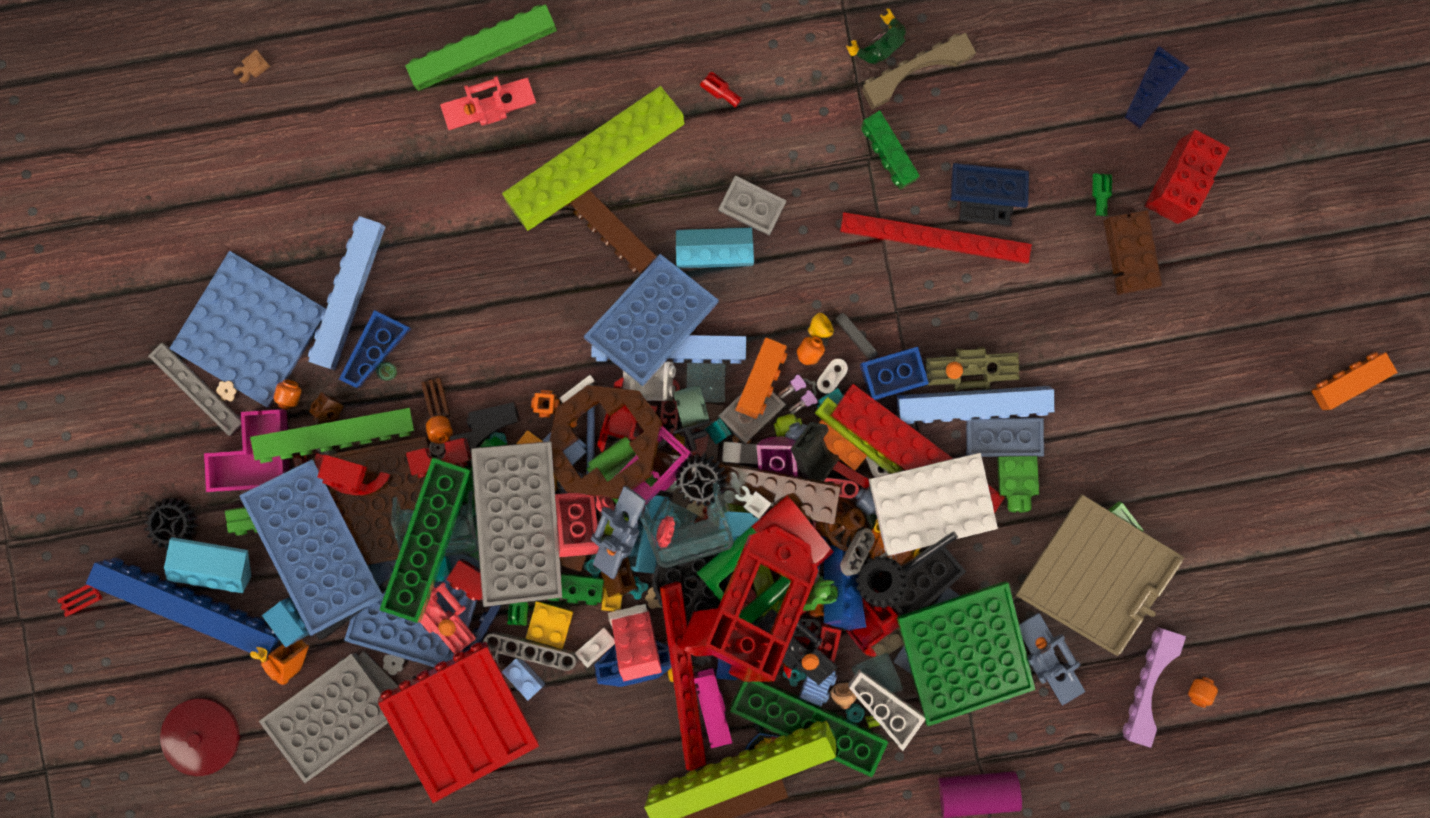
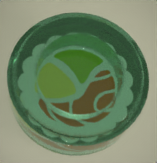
[376,362,397,381]

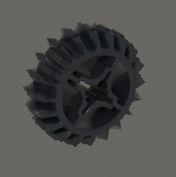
[675,454,728,506]
[143,498,199,550]

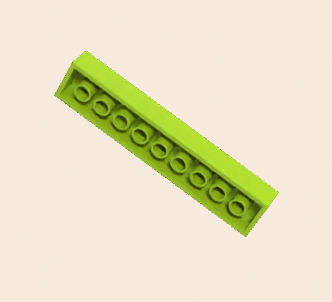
[502,86,684,231]
[644,721,836,818]

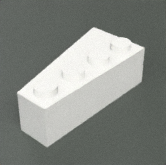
[848,669,925,751]

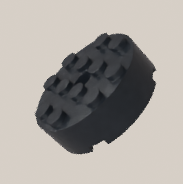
[653,539,732,621]

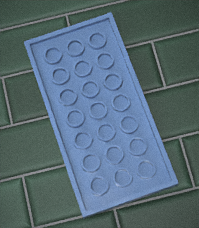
[239,459,384,636]

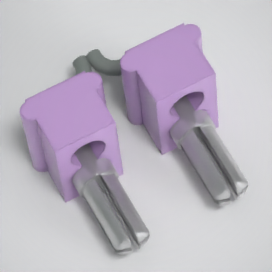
[778,375,817,414]

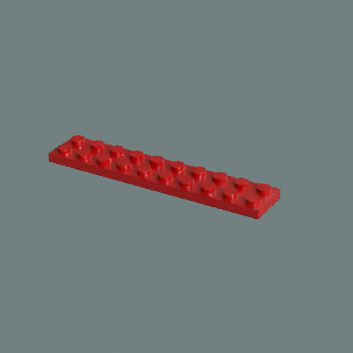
[830,384,1005,514]

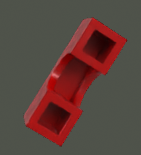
[406,438,472,478]

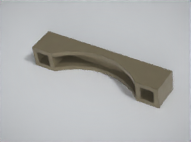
[862,33,976,110]

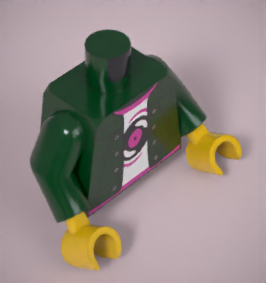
[846,9,906,64]

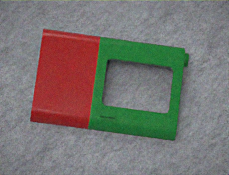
[697,496,834,624]

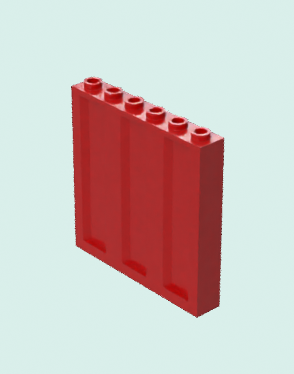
[378,642,539,803]

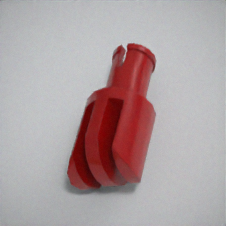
[700,71,742,108]

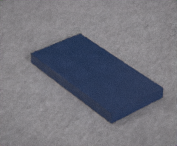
[950,163,1029,208]

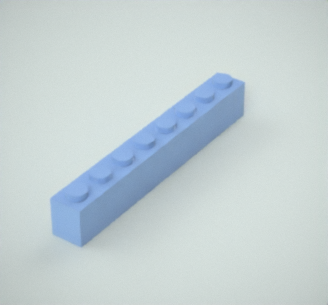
[308,216,385,370]
[591,335,746,364]
[897,386,1054,424]

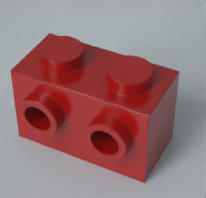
[446,558,482,601]

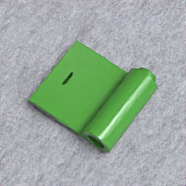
[586,436,657,504]

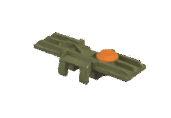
[926,347,1020,392]

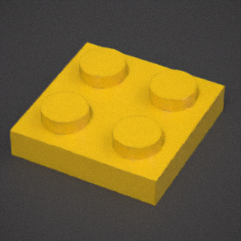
[526,601,574,649]

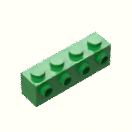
[861,111,920,190]
[548,573,604,605]

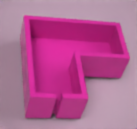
[204,410,290,492]

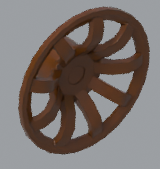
[822,497,868,552]

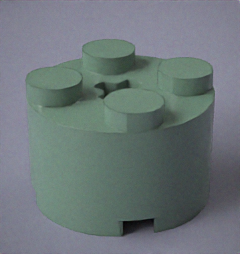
[673,385,710,428]

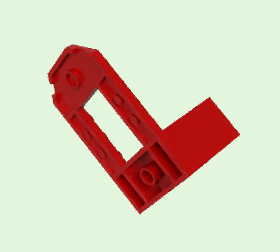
[678,526,818,682]

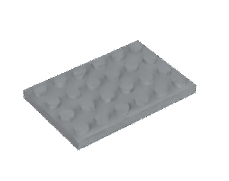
[259,652,388,783]

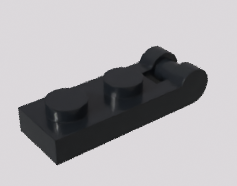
[958,201,1014,227]

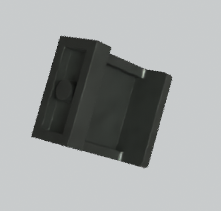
[791,422,839,482]

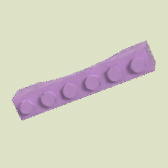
[1123,627,1186,748]

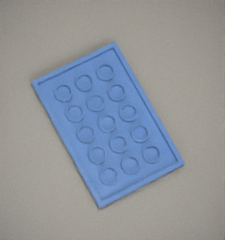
[584,254,719,386]

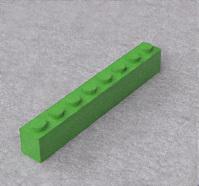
[405,5,557,91]
[250,408,414,463]

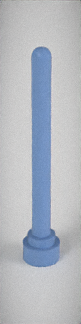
[587,406,595,474]

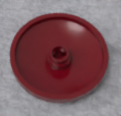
[160,697,240,776]

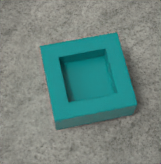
[705,418,731,444]

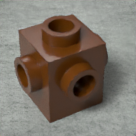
[309,392,344,424]

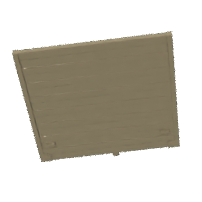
[1015,494,1185,656]

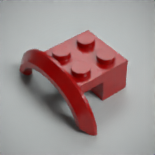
[597,377,657,452]
[315,453,390,495]
[845,588,899,657]
[783,611,842,678]

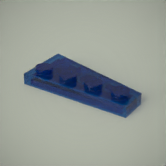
[1125,46,1189,128]

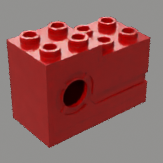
[1144,129,1230,224]

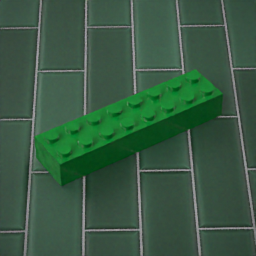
[379,458,473,623]
[730,681,888,777]

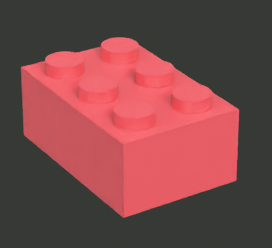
[555,493,599,557]
[611,611,662,681]

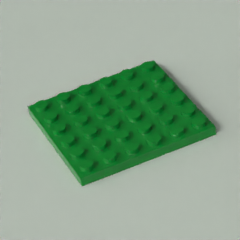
[897,581,1035,727]

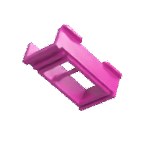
[613,426,693,507]
[694,668,732,748]

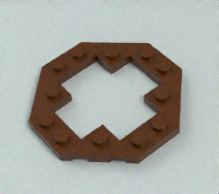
[549,385,662,499]

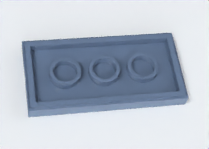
[966,418,1044,457]

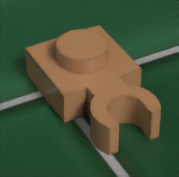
[233,50,270,83]

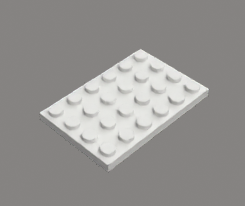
[869,453,998,556]

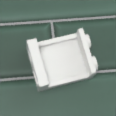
[623,362,676,401]

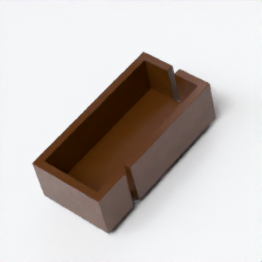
[1103,210,1162,295]

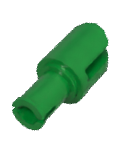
[1092,173,1112,216]
[507,602,528,626]

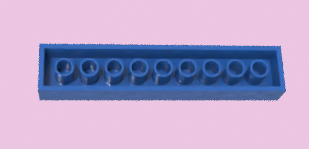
[86,558,283,658]

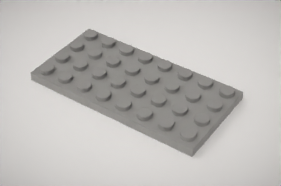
[471,441,562,607]

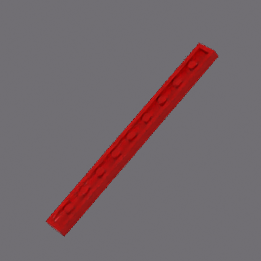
[840,212,1032,264]
[660,582,706,771]

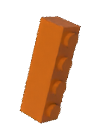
[735,337,788,419]
[1311,352,1398,410]

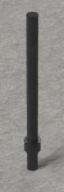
[873,531,958,592]

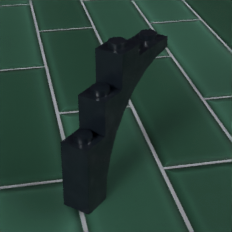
[439,402,520,513]

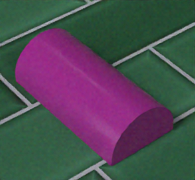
[757,437,798,514]
[938,771,1022,818]

